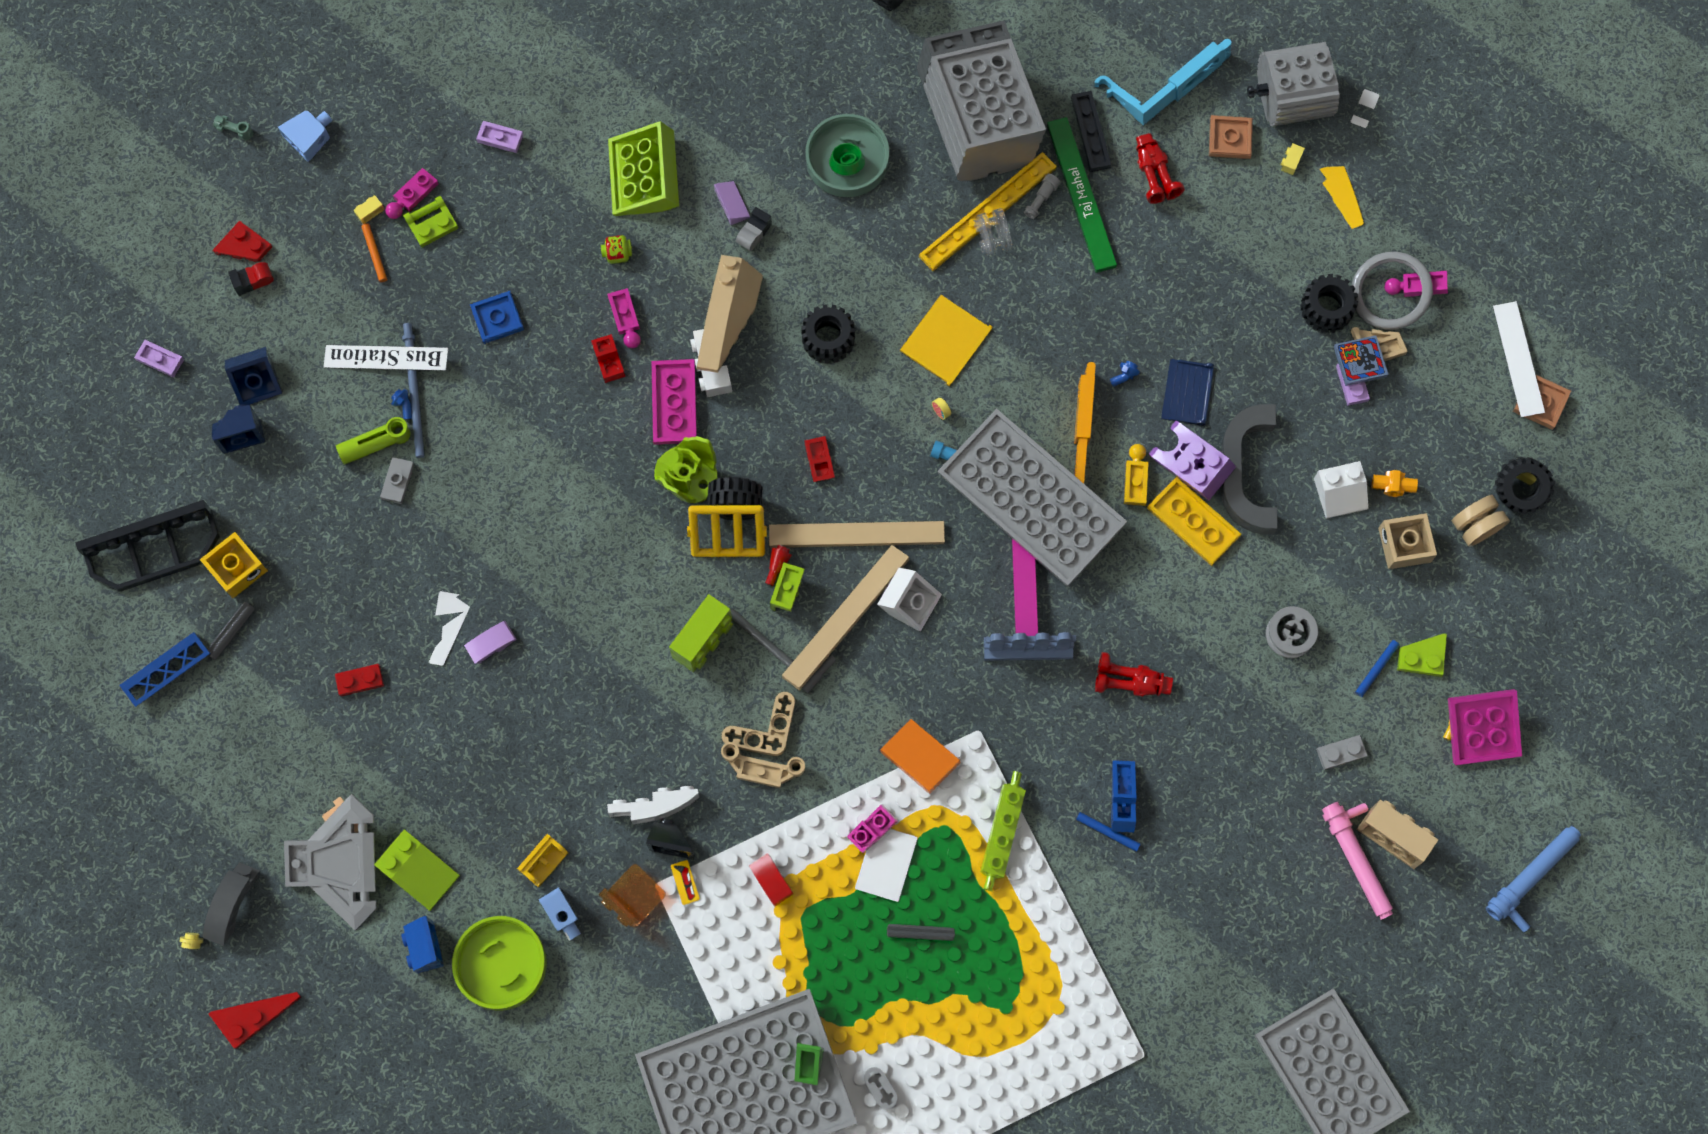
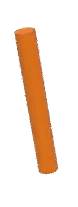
[361,223,387,283]

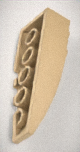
[697,255,763,373]

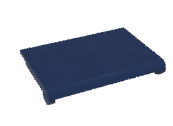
[1161,359,1214,426]

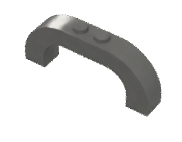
[1220,404,1277,535]

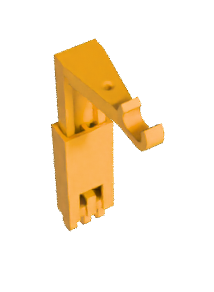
[1074,362,1096,484]

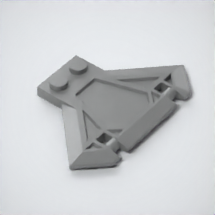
[284,794,377,931]

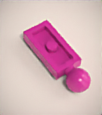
[385,168,438,219]
[1384,271,1448,297]
[607,288,641,349]

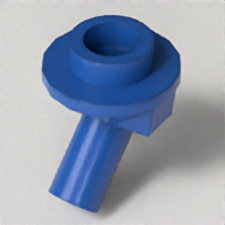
[1110,361,1140,387]
[391,389,412,419]

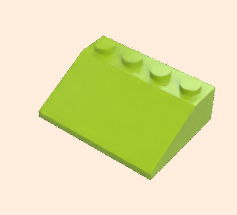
[608,121,679,216]

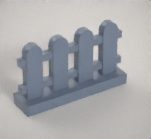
[984,632,1076,661]

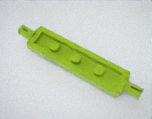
[980,771,1026,891]

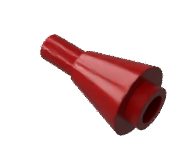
[765,545,792,586]

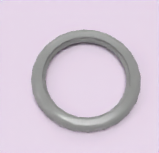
[1351,251,1433,330]

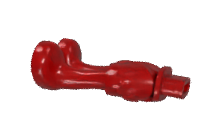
[1136,133,1185,204]
[1095,652,1173,697]

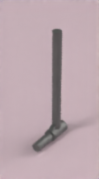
[731,609,836,694]

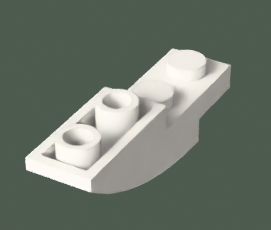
[607,786,699,824]

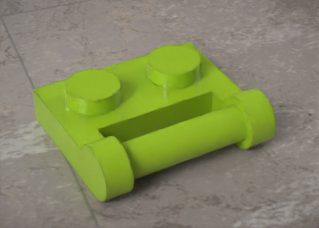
[403,196,458,248]

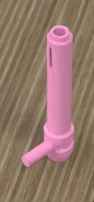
[1322,802,1393,920]

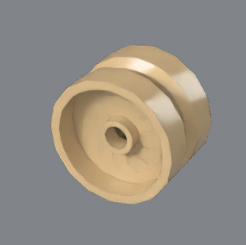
[1451,495,1510,547]

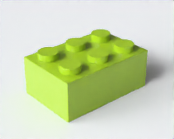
[669,594,733,673]

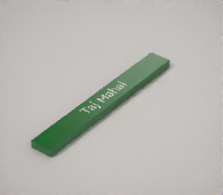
[1047,117,1117,273]

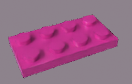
[651,359,697,445]

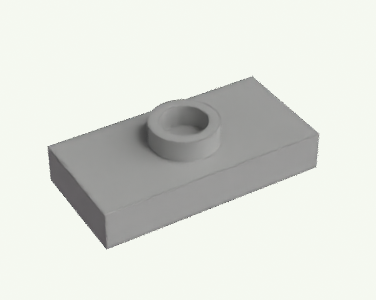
[380,457,414,504]

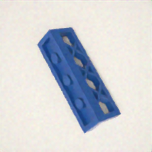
[119,632,211,707]

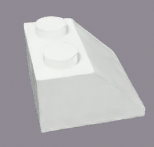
[1314,461,1368,519]
[877,568,942,631]

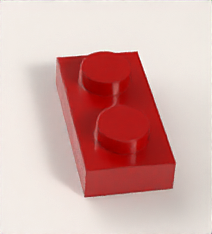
[335,664,384,697]

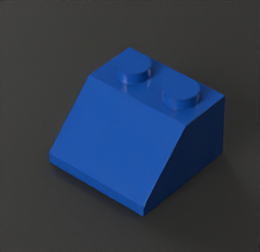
[401,916,444,974]

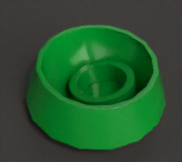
[829,143,865,175]

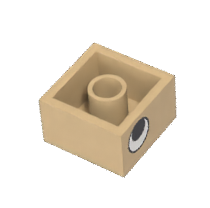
[1378,513,1437,569]

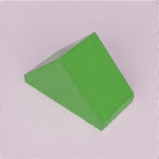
[794,1043,824,1085]

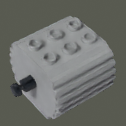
[1247,42,1340,126]

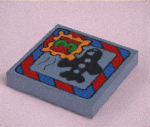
[1334,335,1388,386]

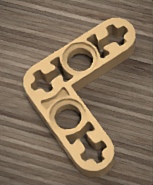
[722,692,795,756]

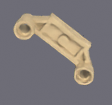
[721,742,805,788]

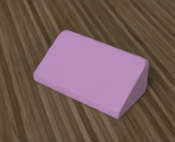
[714,181,750,225]

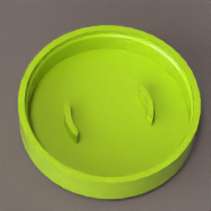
[452,916,547,1011]

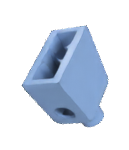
[278,111,332,162]
[539,888,581,941]

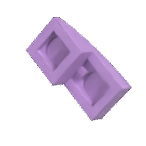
[464,621,516,664]

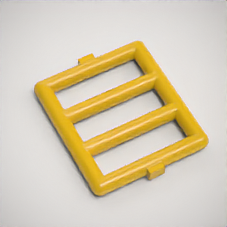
[687,505,767,557]

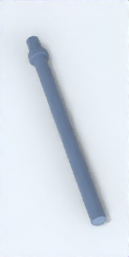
[402,323,425,458]

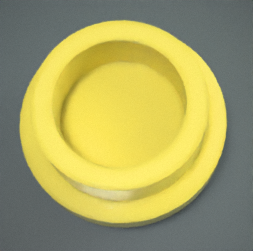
[180,933,204,949]

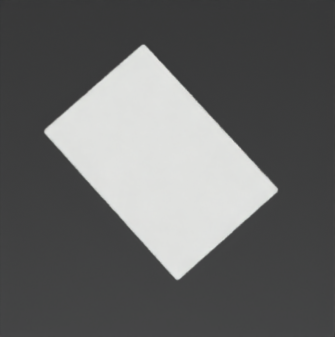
[855,829,917,902]

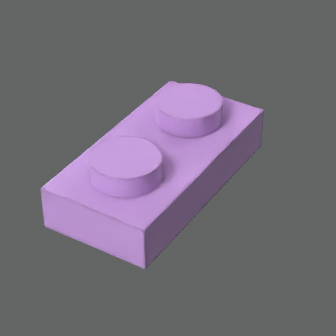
[476,121,523,153]
[134,340,184,378]
[1336,364,1370,406]

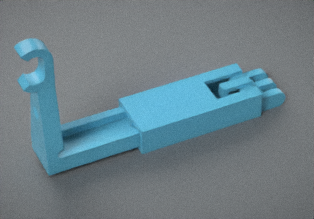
[1095,39,1231,125]

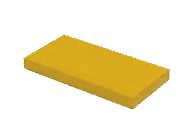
[1147,477,1242,566]

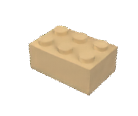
[1356,800,1438,869]

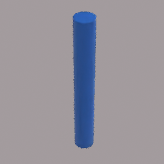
[1355,640,1400,697]
[1076,812,1140,852]

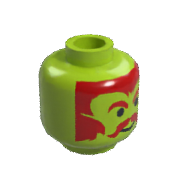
[601,235,632,264]

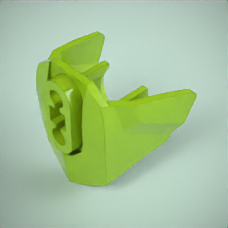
[654,436,718,504]

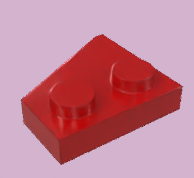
[213,221,272,262]

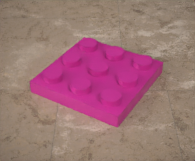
[1448,689,1522,765]

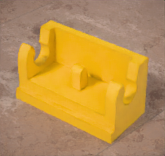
[517,834,568,888]

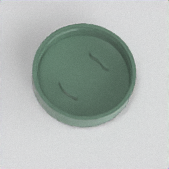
[806,114,889,197]

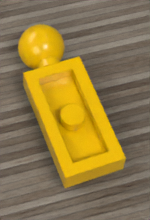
[1124,444,1148,506]

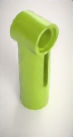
[335,417,411,465]

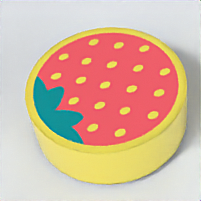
[932,398,951,420]

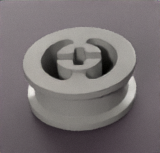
[1266,606,1318,658]

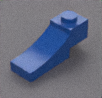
[1111,760,1136,833]

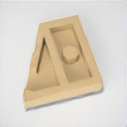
[1351,327,1408,362]

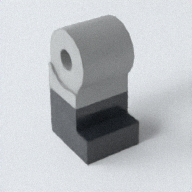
[736,207,772,251]

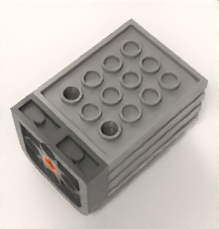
[917,20,1046,181]

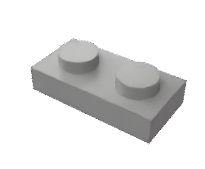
[1316,735,1367,770]

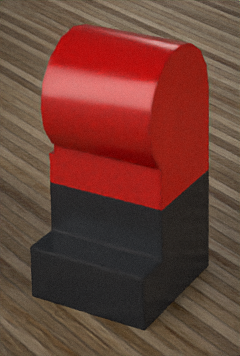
[228,262,274,296]

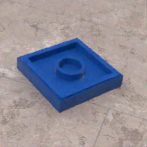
[470,291,524,344]

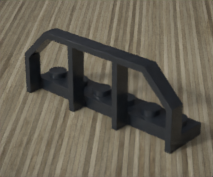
[75,500,220,592]

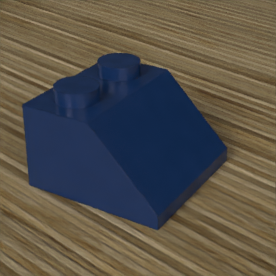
[225,347,282,405]

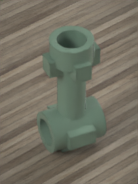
[213,115,254,140]

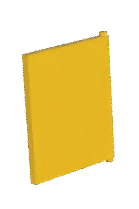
[900,295,993,387]

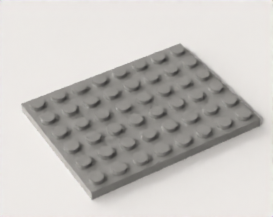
[635,989,858,1134]

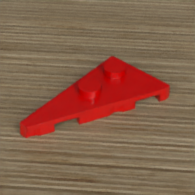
[209,992,301,1049]

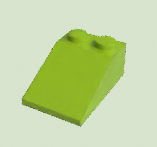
[374,830,460,911]

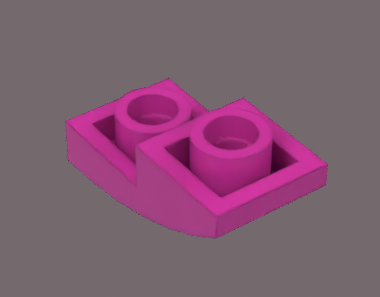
[847,805,898,853]

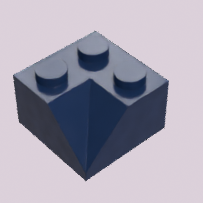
[212,404,265,454]

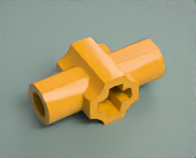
[1371,470,1418,497]

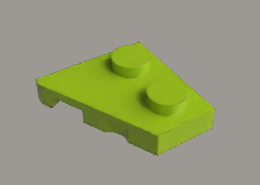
[1397,634,1447,677]

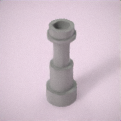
[1024,174,1061,219]

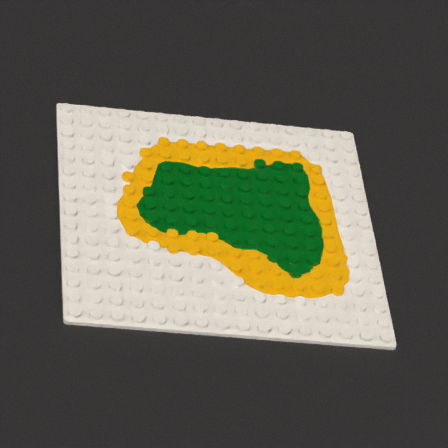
[656,731,1144,1134]

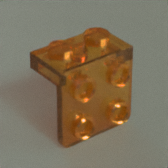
[598,864,666,927]

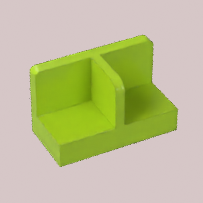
[770,562,805,612]

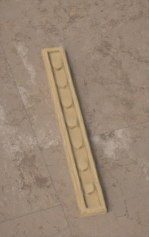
[769,521,945,548]
[782,545,909,691]

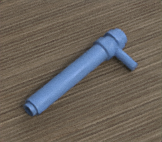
[1486,826,1581,932]

